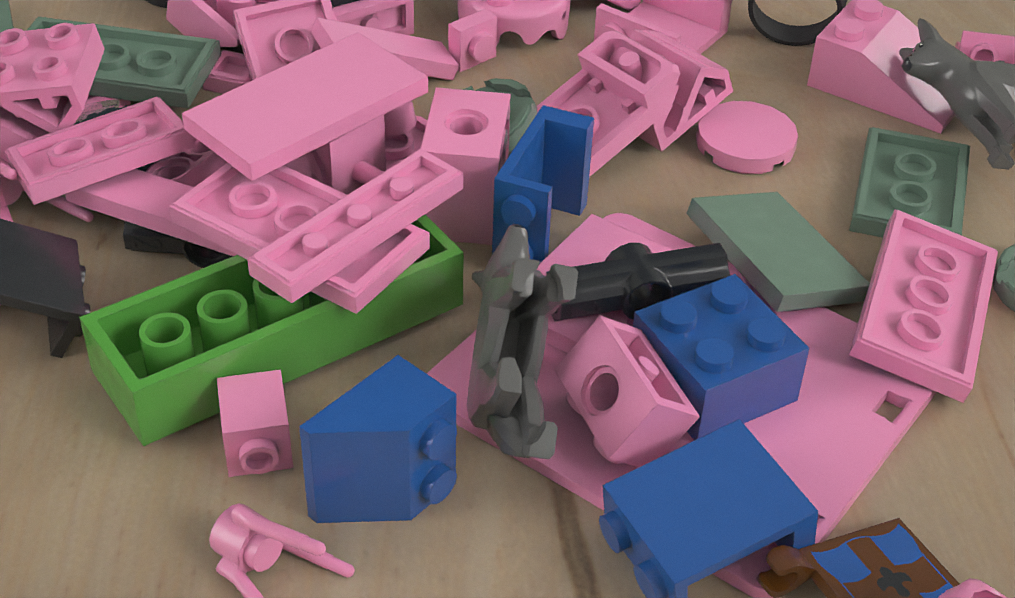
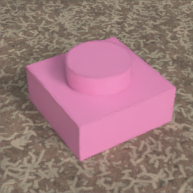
[448,9,497,72]

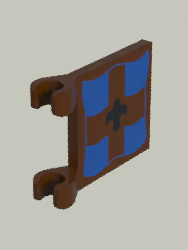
[756,518,959,598]

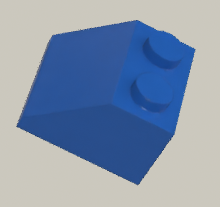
[299,355,457,523]

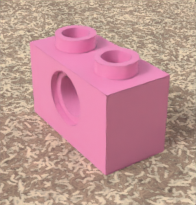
[554,315,700,467]

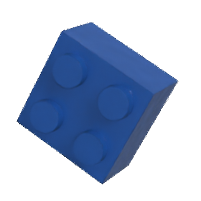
[633,274,810,440]

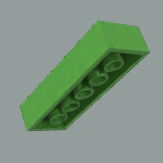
[79,214,464,446]

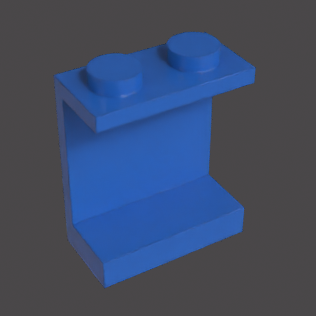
[492,105,594,264]
[599,419,818,598]

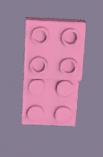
[0,23,105,163]
[536,29,733,177]

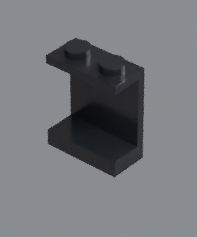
[0,219,90,358]

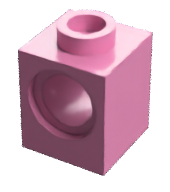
[217,369,293,477]

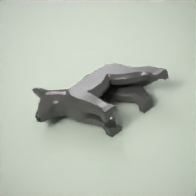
[899,18,1015,170]
[467,224,578,459]

